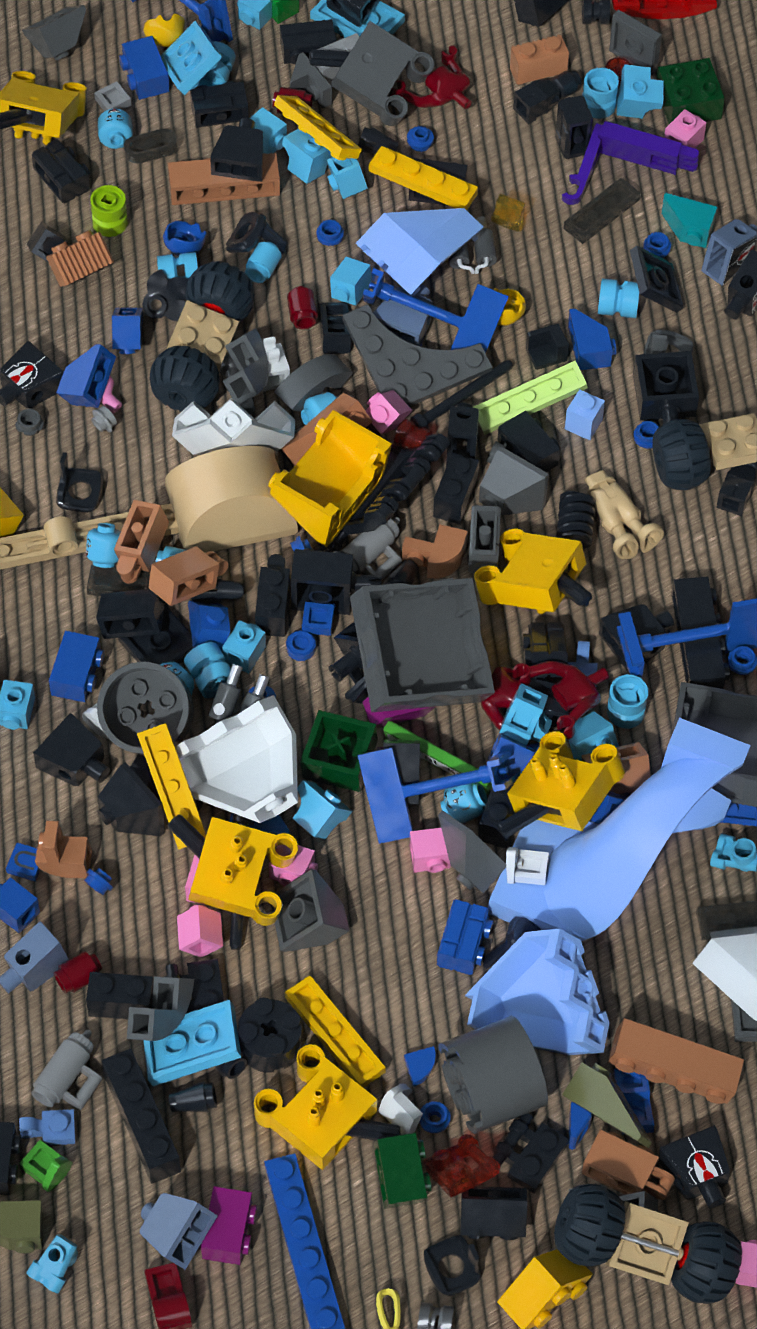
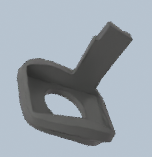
[644,330,694,354]

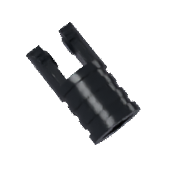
[192,576,246,603]

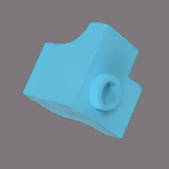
[617,64,664,119]
[282,129,332,184]
[499,683,552,745]
[569,711,619,761]
[292,780,353,839]

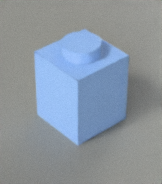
[565,389,605,440]

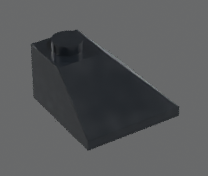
[97,762,165,836]

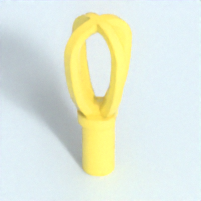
[376,1288,401,1329]

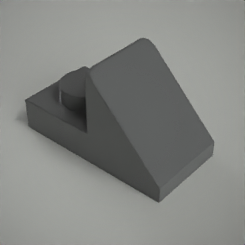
[290,52,332,109]

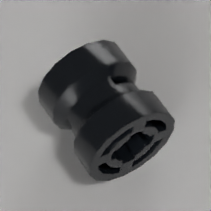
[582,0,610,25]

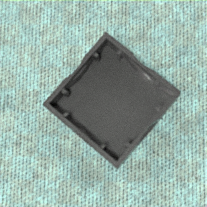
[350,578,495,713]
[672,682,757,807]

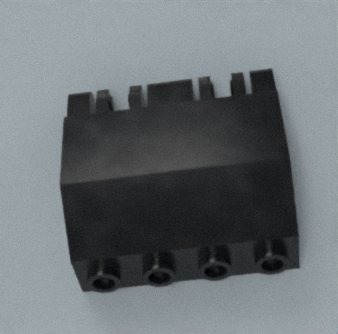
[342,423,450,535]

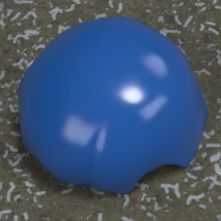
[163,221,207,256]

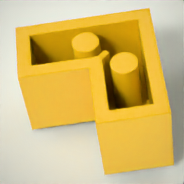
[497,1249,593,1329]

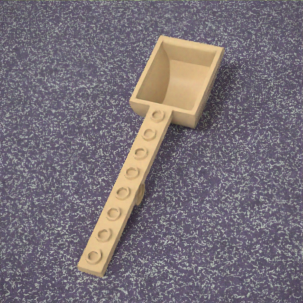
[0,446,298,570]

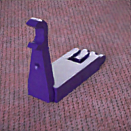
[562,121,699,205]

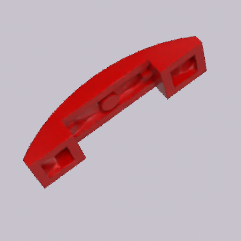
[612,0,717,19]

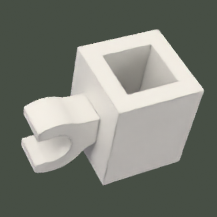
[262,337,290,392]

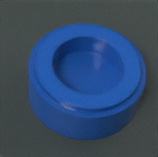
[286,630,316,661]

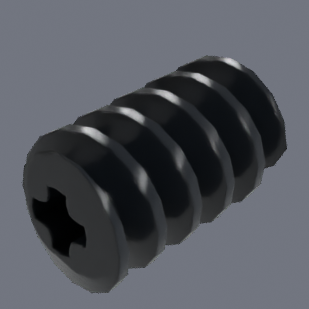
[556,491,596,551]

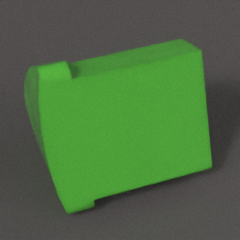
[19,1140,73,1192]

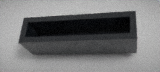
[671,577,730,689]
[102,1048,181,1184]

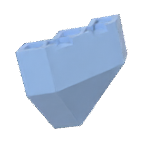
[356,208,484,297]
[465,928,610,1055]

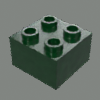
[657,58,725,124]
[300,710,378,792]
[373,1133,432,1209]

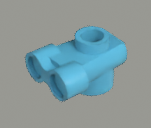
[710,833,757,872]
[26,1234,78,1293]

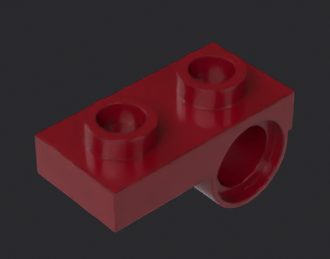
[144,1263,192,1329]

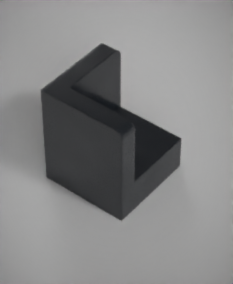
[27,221,69,263]
[526,323,569,370]

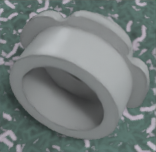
[91,406,117,432]

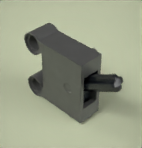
[309,21,434,126]

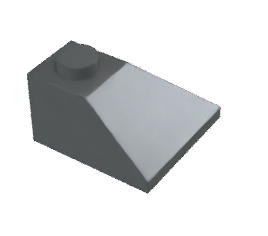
[22,5,86,60]
[479,446,549,515]
[438,810,506,893]
[271,869,349,952]

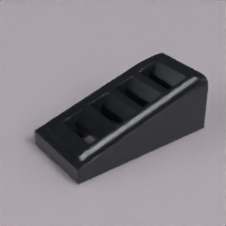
[320,303,351,354]

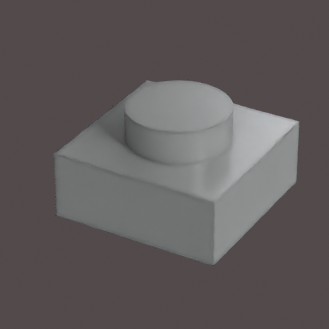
[94,81,132,111]

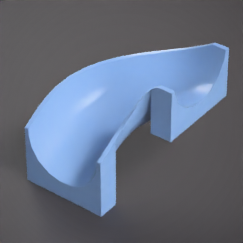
[488,718,751,941]

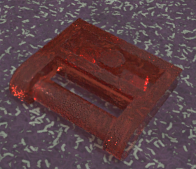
[423,1134,500,1198]

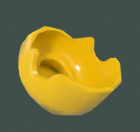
[143,14,186,47]
[493,288,526,326]

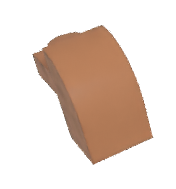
[402,524,468,579]
[35,821,92,878]

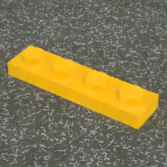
[274,95,362,160]
[369,146,478,210]
[137,723,207,850]
[285,975,386,1088]

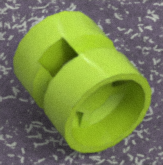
[90,185,128,237]

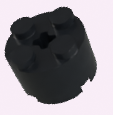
[238,997,302,1073]

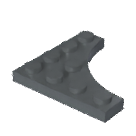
[342,304,492,407]

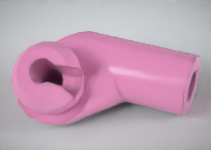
[101,376,122,414]

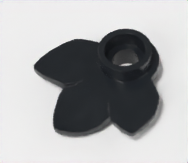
[142,269,189,321]

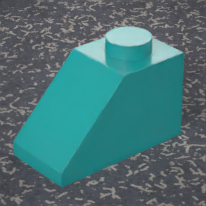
[661,193,718,248]

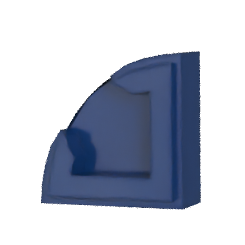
[404,1046,436,1087]

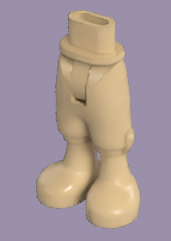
[585,470,664,559]

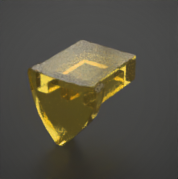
[491,194,525,232]

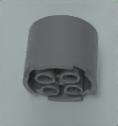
[97,662,194,755]
[438,1016,548,1134]

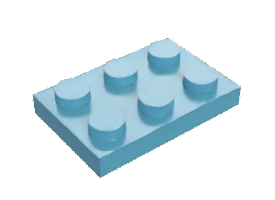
[310,0,405,38]
[161,21,222,95]
[143,999,241,1086]

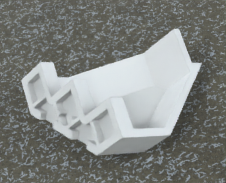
[172,398,295,455]
[175,695,298,823]
[693,926,757,1021]

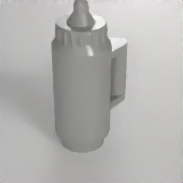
[341,517,402,580]
[31,1030,102,1110]

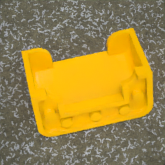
[268,410,392,547]

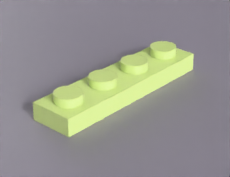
[473,360,588,435]

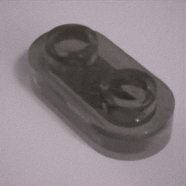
[124,129,177,164]

